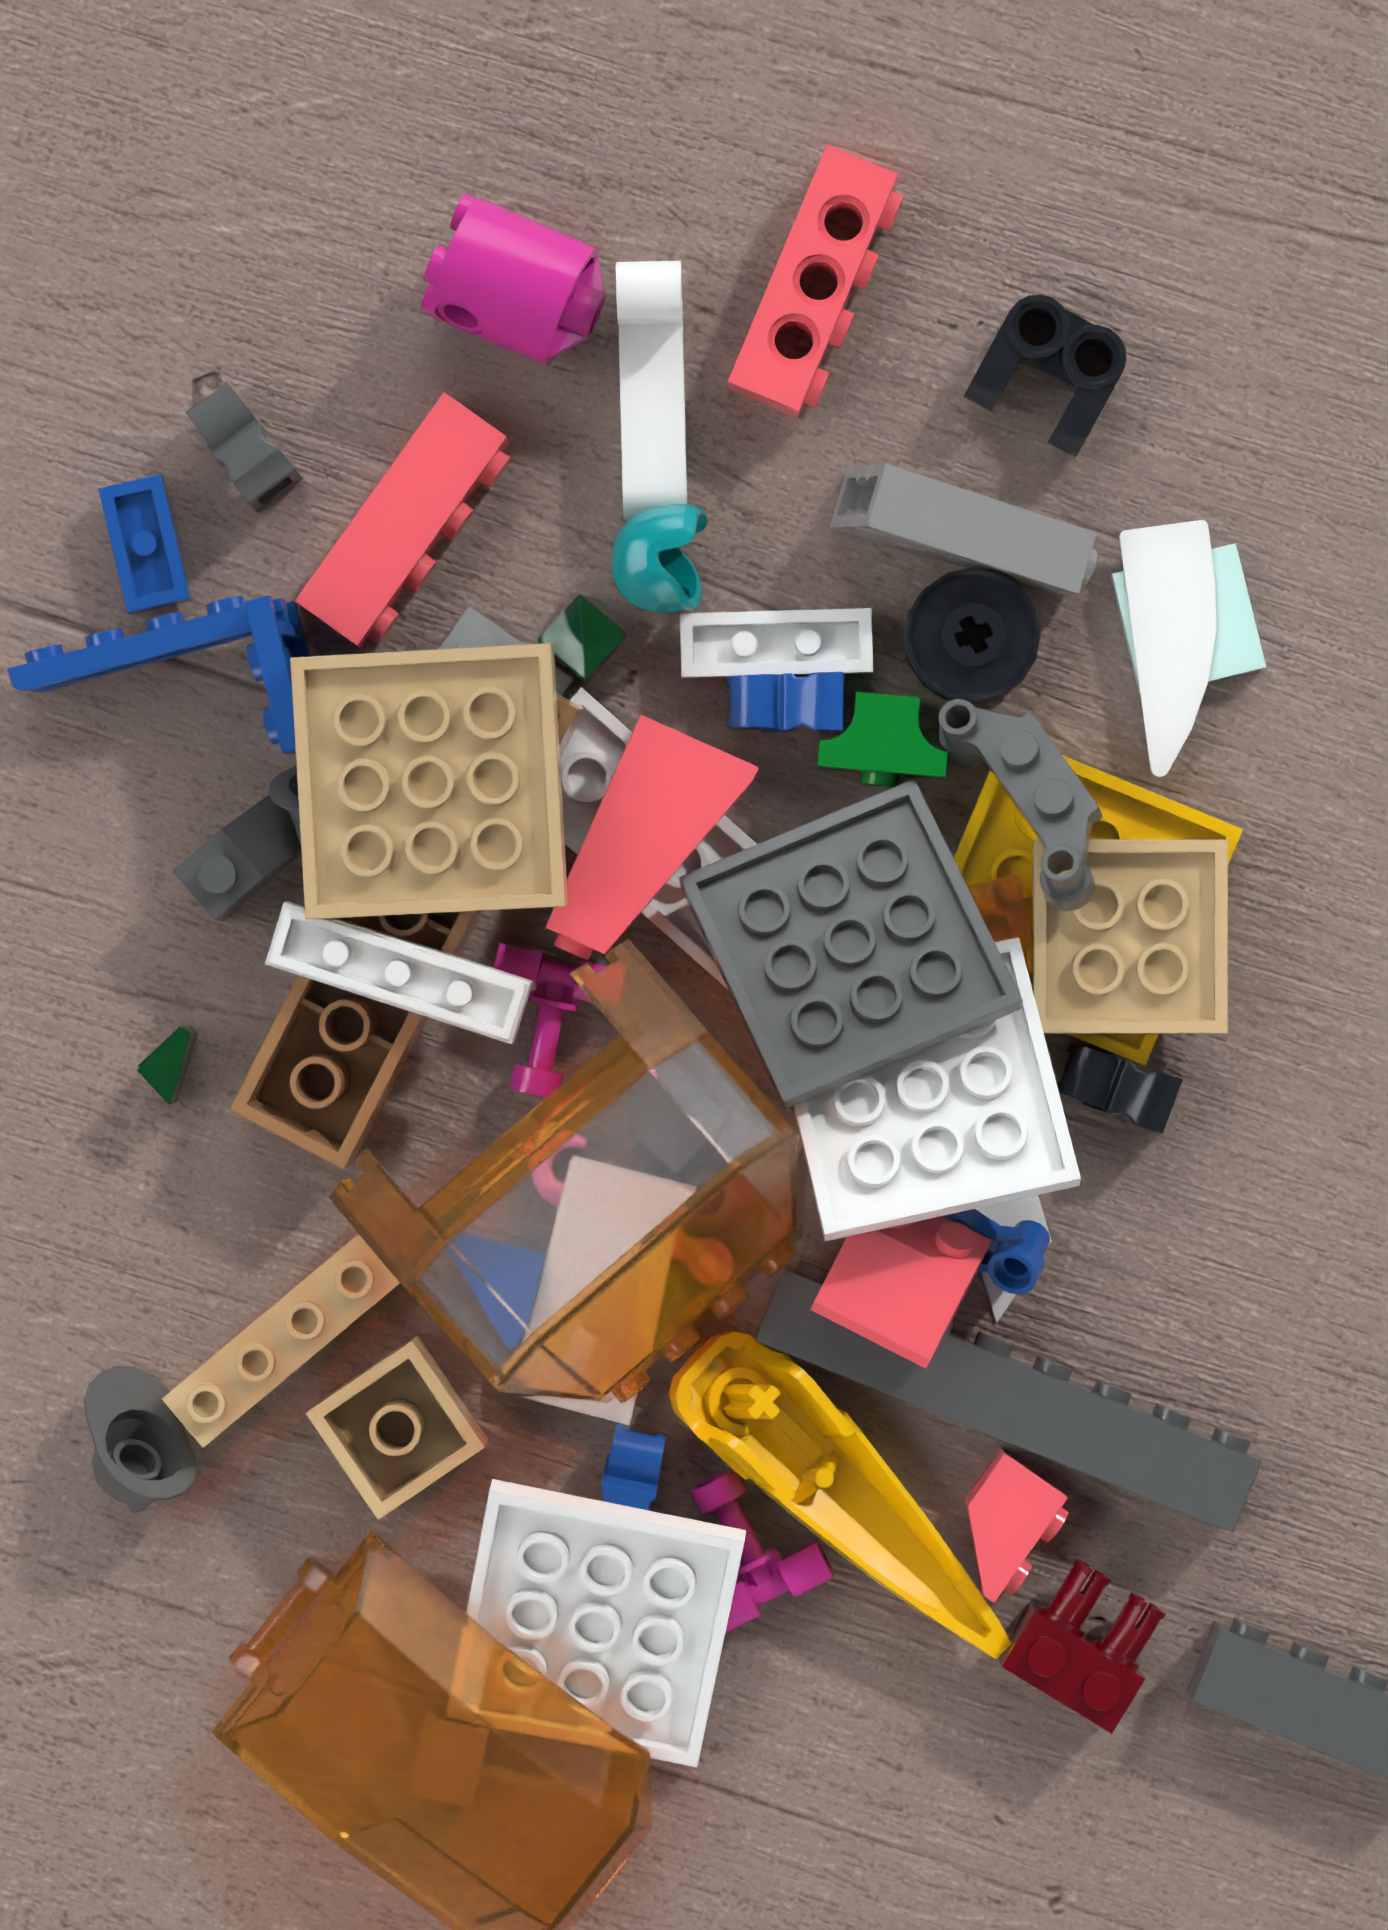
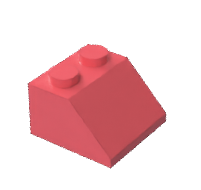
[810,1216,992,1369]

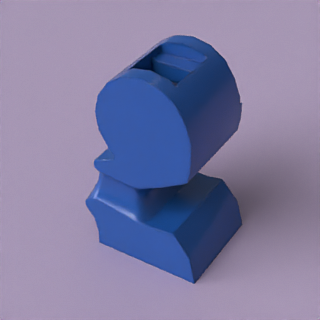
[727,672,846,733]
[600,1423,666,1511]

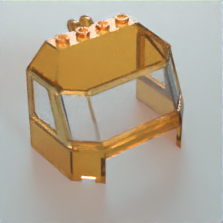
[328,939,808,1404]

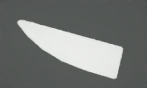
[1119,520,1217,777]

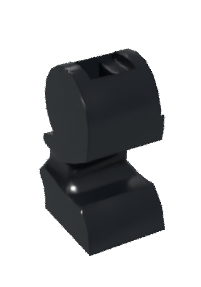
[1056,1042,1183,1134]

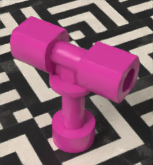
[494,943,626,1099]
[690,1469,834,1633]

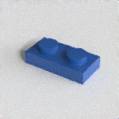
[98,474,192,615]

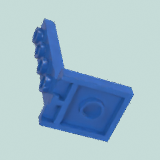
[8,595,310,754]

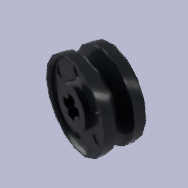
[902,567,1041,704]

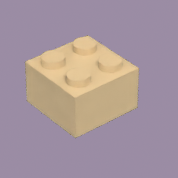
[305,1335,489,1520]

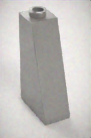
[829,463,1097,594]

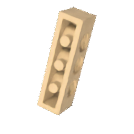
[162,1230,406,1448]

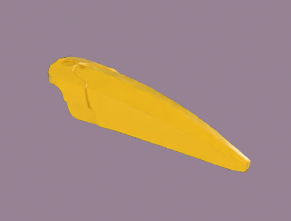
[669,1331,1011,1659]

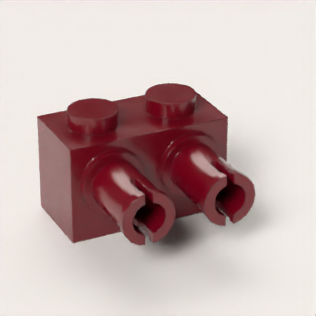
[998,1558,1166,1734]

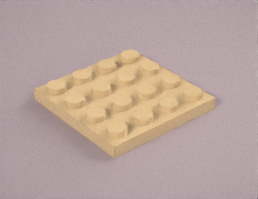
[290,643,568,919]

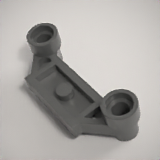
[938,699,1103,911]

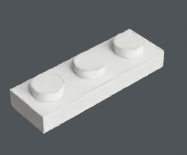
[680,608,873,679]

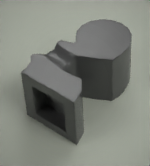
[186,382,303,512]

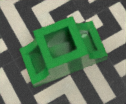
[816,692,948,787]

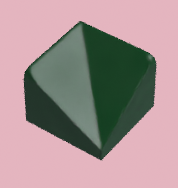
[537,594,628,684]

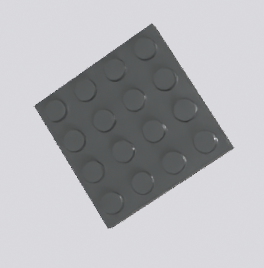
[679,779,1023,1110]

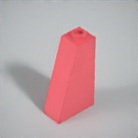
[545,714,759,960]

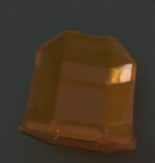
[211,1531,652,1930]

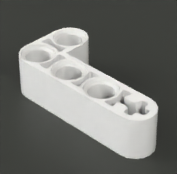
[616,260,687,520]

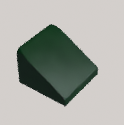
[137,1026,198,1105]

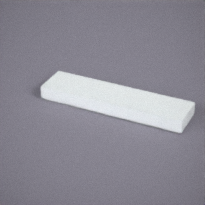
[265,901,533,1044]

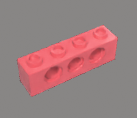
[728,144,904,418]

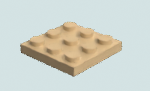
[1032,840,1228,1033]

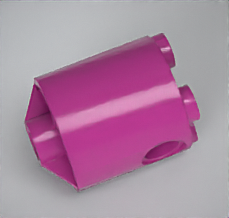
[421,193,606,367]

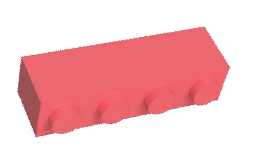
[295,392,511,650]

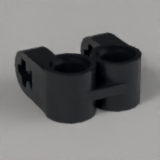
[964,294,1126,458]

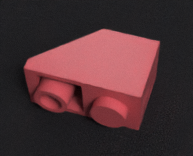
[965,1447,1069,1603]

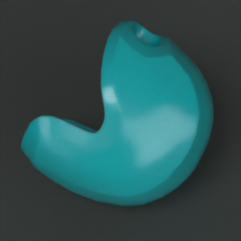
[611,504,708,614]

